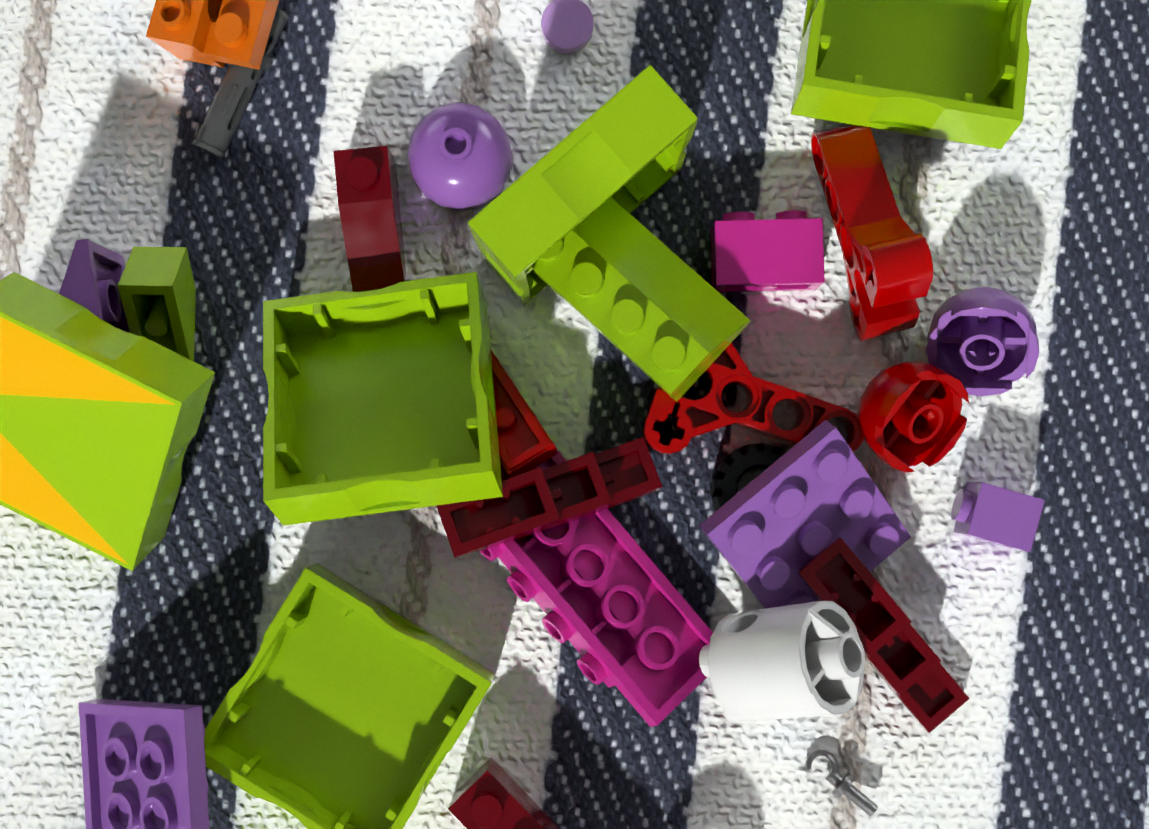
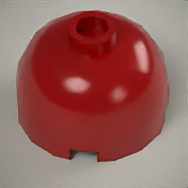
[857,361,969,473]

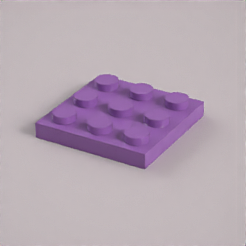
[699,420,911,609]
[78,699,210,829]

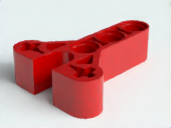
[811,124,933,341]
[642,342,864,455]

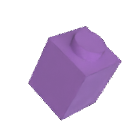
[951,482,1045,552]

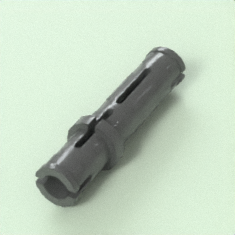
[191,8,289,159]

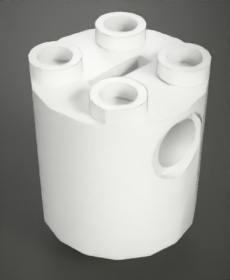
[699,601,865,723]

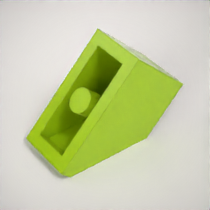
[118,246,196,361]

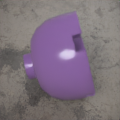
[407,102,513,212]
[926,286,1039,396]

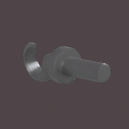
[805,750,878,817]

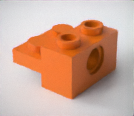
[146,0,279,70]

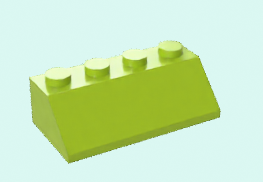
[532,197,750,402]

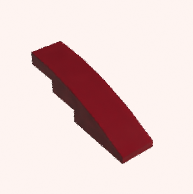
[437,437,662,558]
[797,537,970,733]

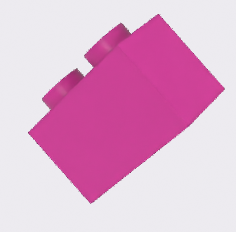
[710,210,825,292]

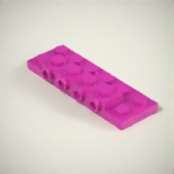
[480,448,713,727]

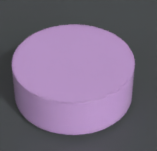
[541,0,593,54]

